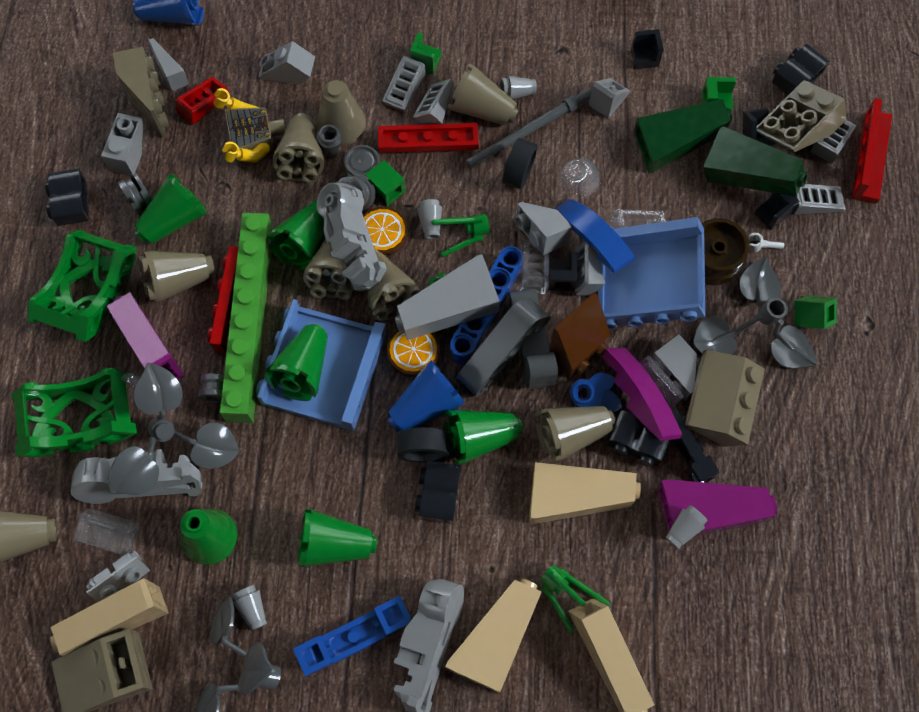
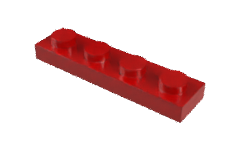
[378,123,479,153]
[207,246,239,354]

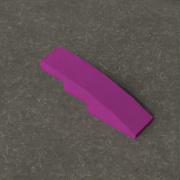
[602,348,682,441]

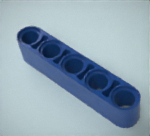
[450,246,523,365]

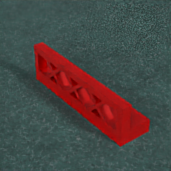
[851,98,893,204]

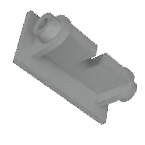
[86,550,150,602]

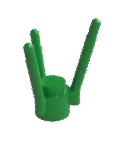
[431,214,489,257]
[539,565,610,633]

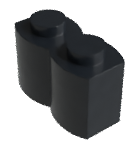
[772,44,830,95]
[45,168,89,226]
[606,410,669,467]
[415,461,461,524]

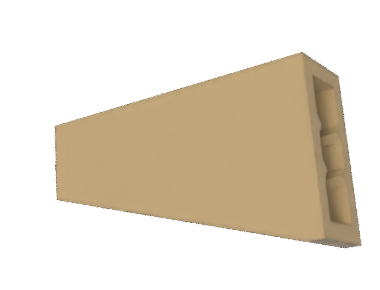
[529,462,641,524]
[50,578,169,656]
[445,579,541,694]
[568,598,654,712]

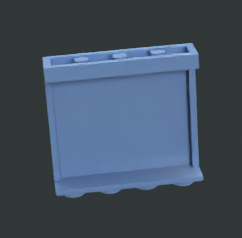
[598,217,705,330]
[256,299,387,431]

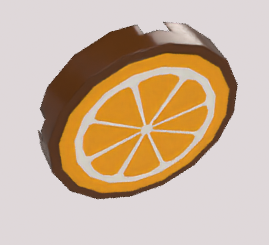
[363,207,408,255]
[387,330,440,377]

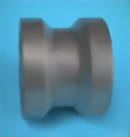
[198,374,224,403]

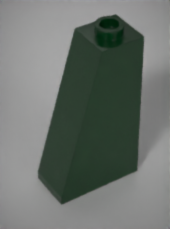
[634,99,732,173]
[704,127,807,197]

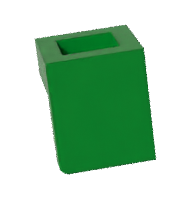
[410,32,442,75]
[702,77,736,112]
[365,160,406,207]
[795,295,837,329]

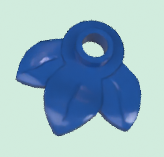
[570,373,622,412]

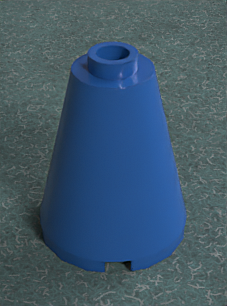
[132,0,204,25]
[388,360,465,432]

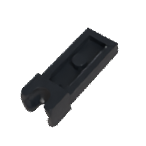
[672,409,719,483]

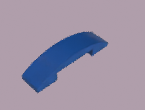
[554,199,635,274]
[293,596,412,677]

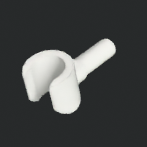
[748,233,784,253]

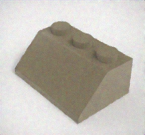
[685,350,765,447]

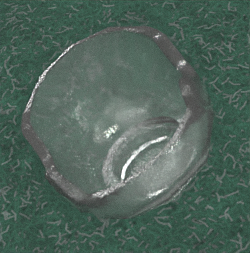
[560,158,600,197]

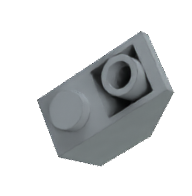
[258,41,315,84]
[101,113,143,175]
[514,202,572,255]
[650,335,697,402]

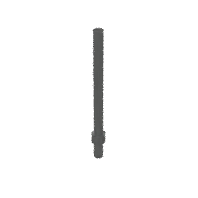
[465,88,591,169]

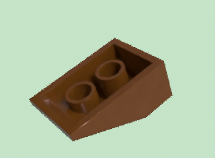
[549,293,611,378]

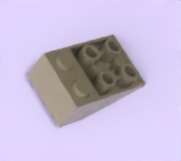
[113,47,169,138]
[757,80,847,152]
[51,629,153,712]

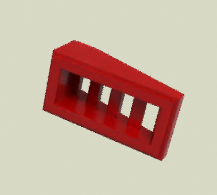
[175,76,229,125]

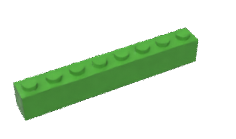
[220,213,273,423]

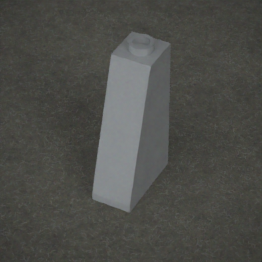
[394,254,500,340]

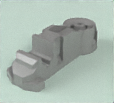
[317,182,387,291]
[71,449,202,504]
[394,579,464,712]

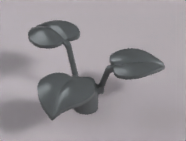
[692,257,817,369]
[108,363,239,495]
[196,595,281,712]

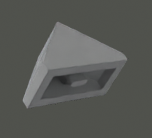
[589,78,630,118]

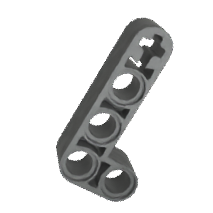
[509,288,558,390]
[456,298,551,397]

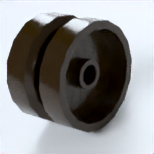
[702,218,750,285]

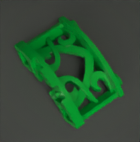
[27,230,137,342]
[11,368,137,457]

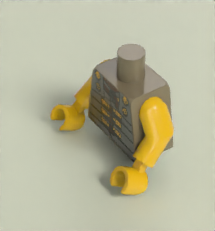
[214,88,286,163]

